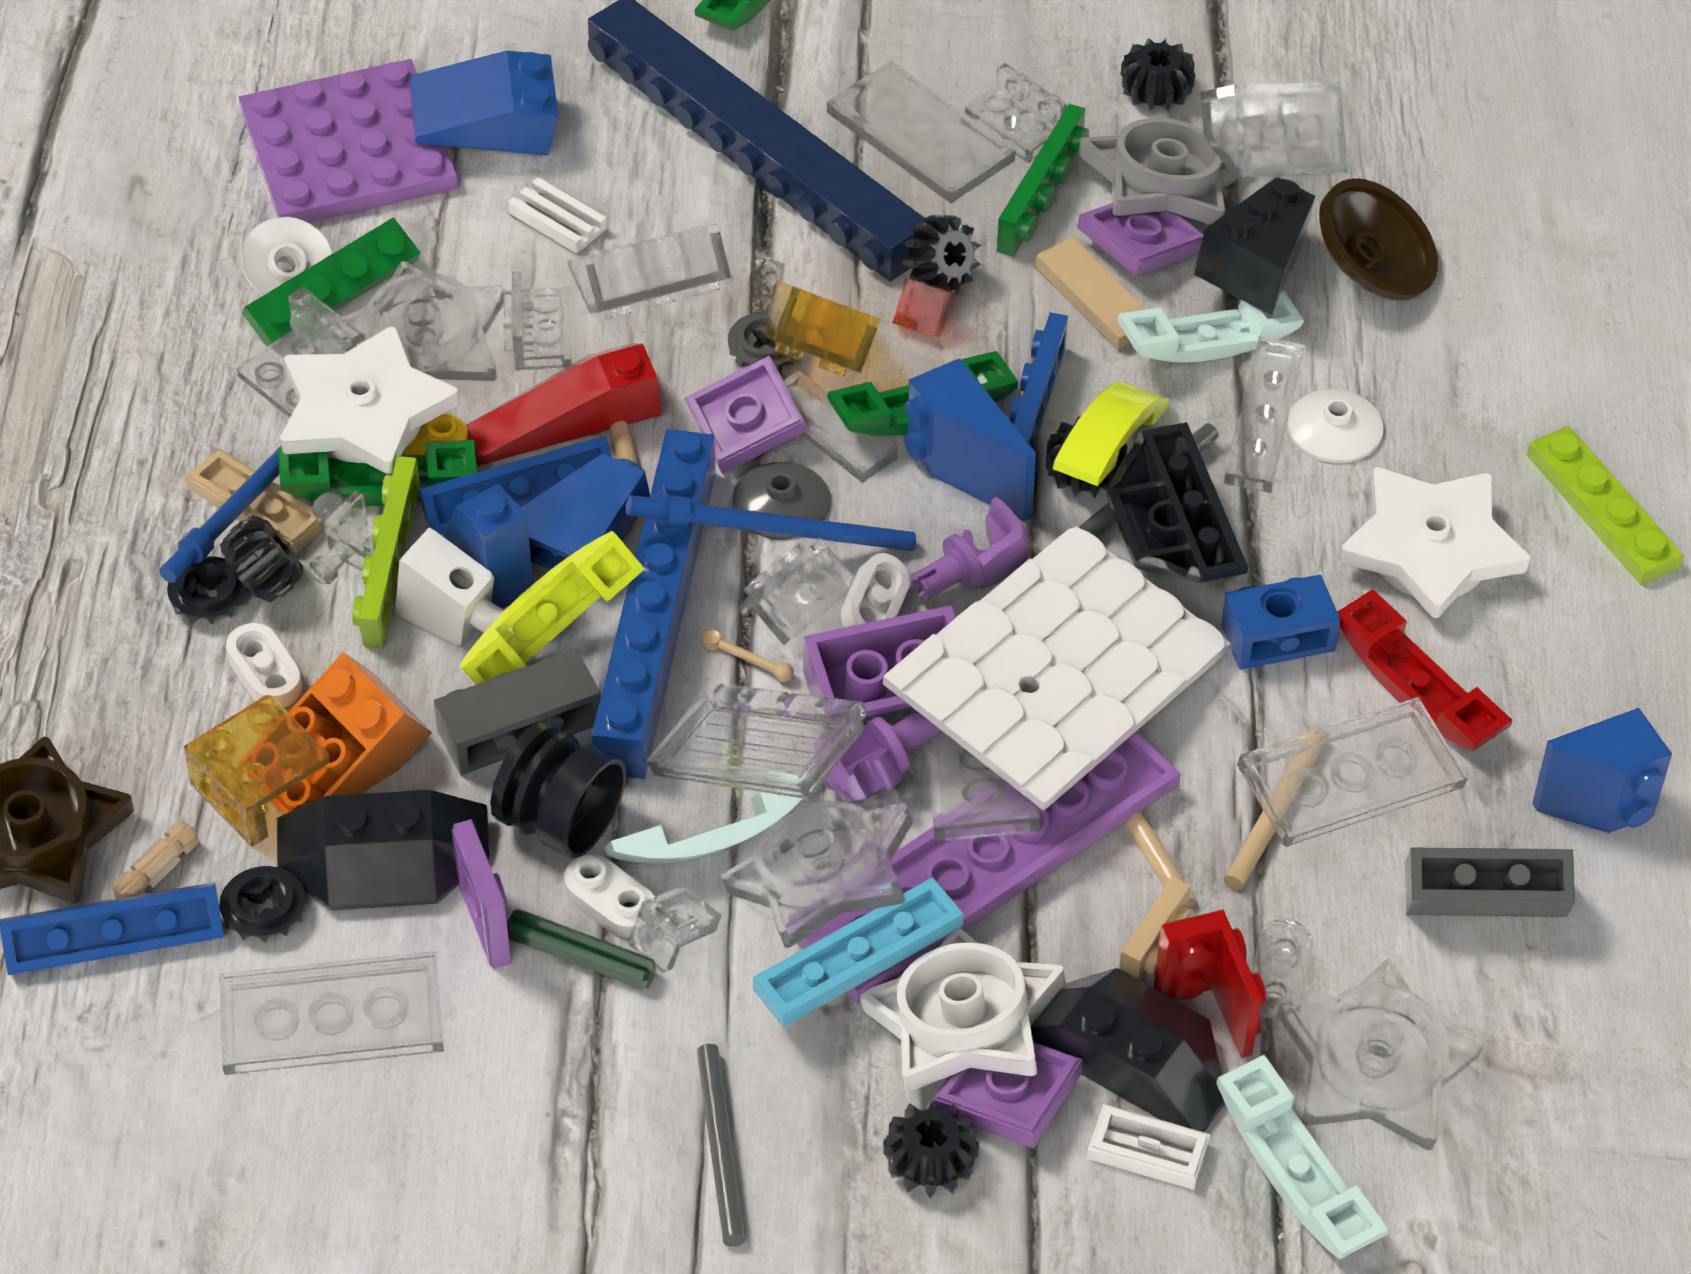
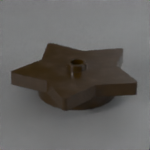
[0,737,134,903]

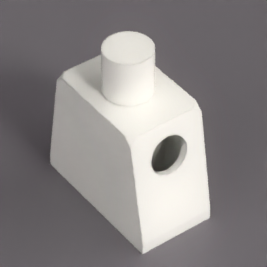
[395,527,504,645]

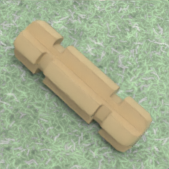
[111,821,199,899]

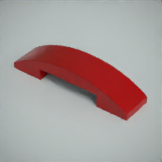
[1337,589,1513,751]

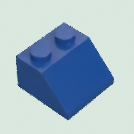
[1532,708,1672,833]

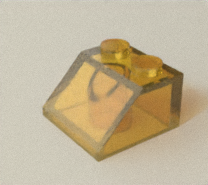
[765,280,881,377]

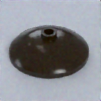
[1319,178,1438,300]

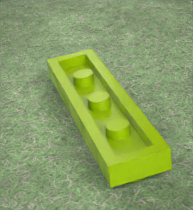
[1527,426,1684,585]
[352,456,421,648]

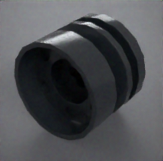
[490,722,626,859]

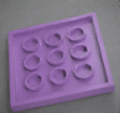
[239,59,458,223]

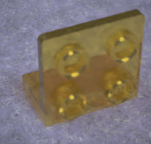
[183,695,330,848]

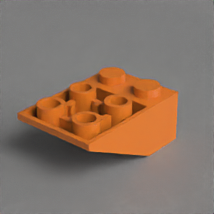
[239,652,433,814]

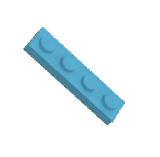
[753,877,964,1028]

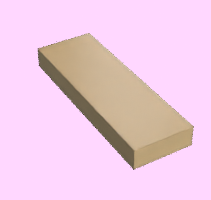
[1035,237,1146,349]
[185,449,328,554]

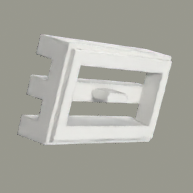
[508,177,607,254]
[1087,1104,1211,1190]

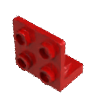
[1154,909,1266,1058]

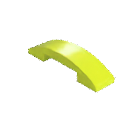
[1053,381,1170,486]
[459,531,645,684]

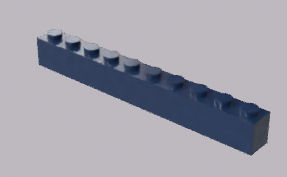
[588,0,925,282]

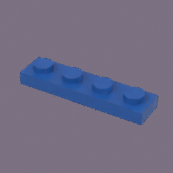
[1009,312,1068,450]
[417,436,612,535]
[0,882,224,975]

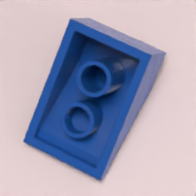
[409,50,558,155]
[904,358,1036,522]

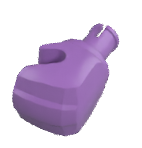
[909,497,1030,602]
[816,711,944,803]

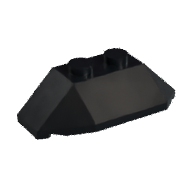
[1106,422,1248,583]
[277,790,490,910]
[1030,968,1225,1132]

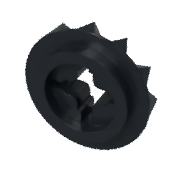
[167,556,248,625]
[219,866,306,943]

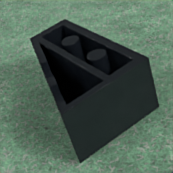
[1194,177,1316,315]

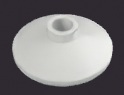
[241,217,333,296]
[1287,389,1384,464]

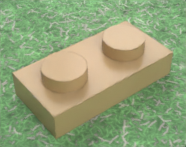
[1119,876,1193,982]

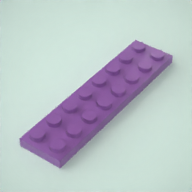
[790,732,1181,1003]

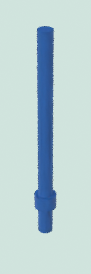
[159,446,281,583]
[626,495,916,551]

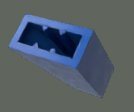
[521,453,650,570]
[443,484,533,609]

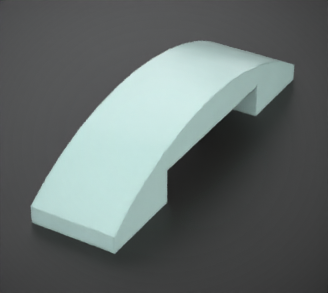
[1117,290,1304,363]
[604,776,812,864]
[1216,1055,1389,1259]

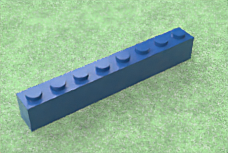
[591,429,716,779]

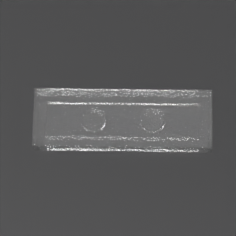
[783,370,898,483]

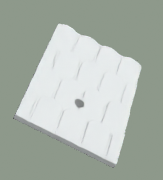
[883,526,1231,811]

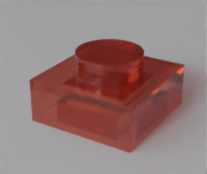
[892,278,954,337]

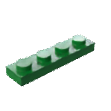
[997,103,1089,257]
[242,217,421,350]

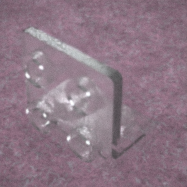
[237,287,366,418]

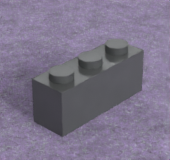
[434,649,601,776]
[1405,847,1575,917]

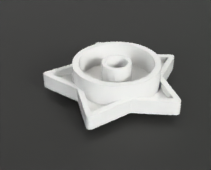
[280,326,459,475]
[1339,467,1530,618]
[860,928,1066,1092]

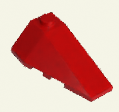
[466,343,661,466]

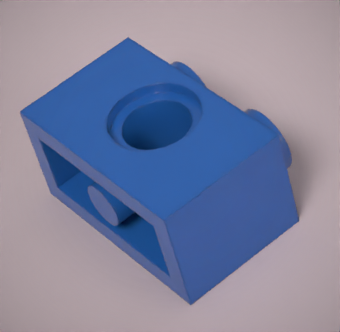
[1221,574,1341,670]

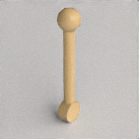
[702,629,794,682]

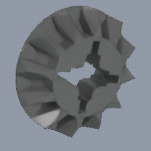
[728,311,803,371]

